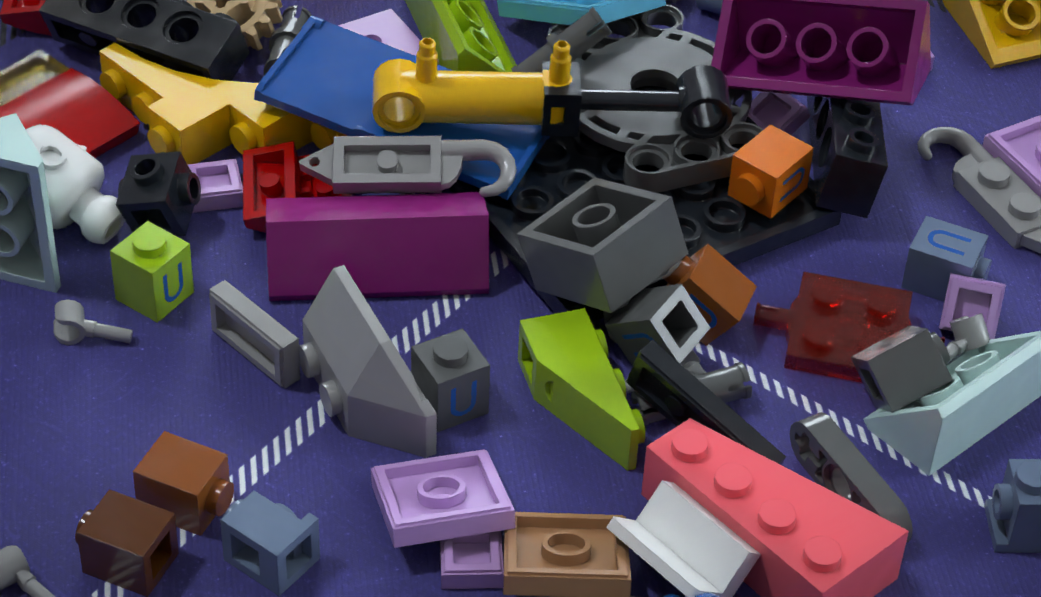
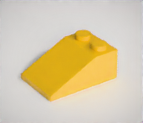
[942,0,1041,69]

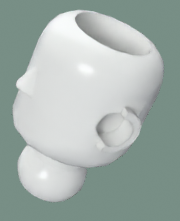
[26,124,125,244]

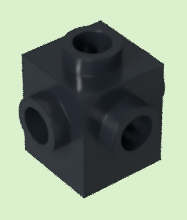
[116,151,201,236]

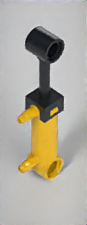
[372,37,733,139]

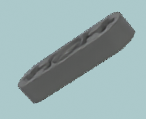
[790,412,913,543]

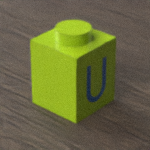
[110,221,194,323]

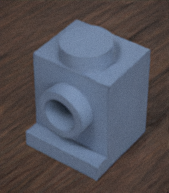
[984,459,1041,553]
[220,491,320,596]

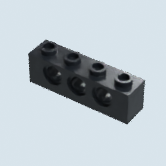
[39,0,250,81]
[807,96,888,218]

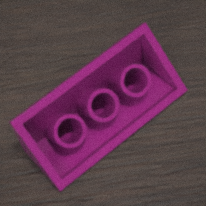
[711,0,931,106]
[266,192,489,301]

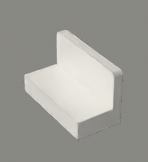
[607,480,761,597]

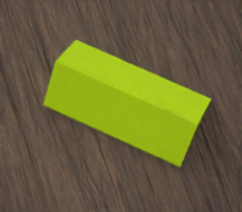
[405,0,517,72]

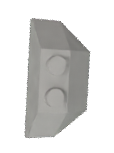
[299,265,437,458]

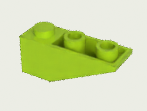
[518,308,645,471]

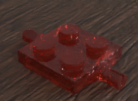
[753,271,945,383]

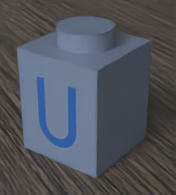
[901,216,992,302]

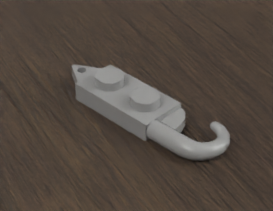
[917,127,1041,254]
[299,136,517,197]

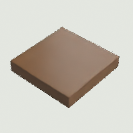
[503,512,631,597]

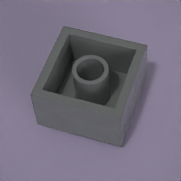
[517,177,688,313]

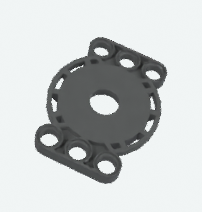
[547,4,763,193]

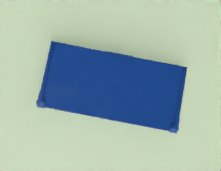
[254,15,550,200]

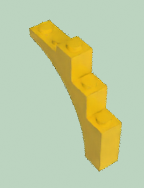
[100,42,403,164]

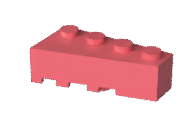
[641,418,909,597]

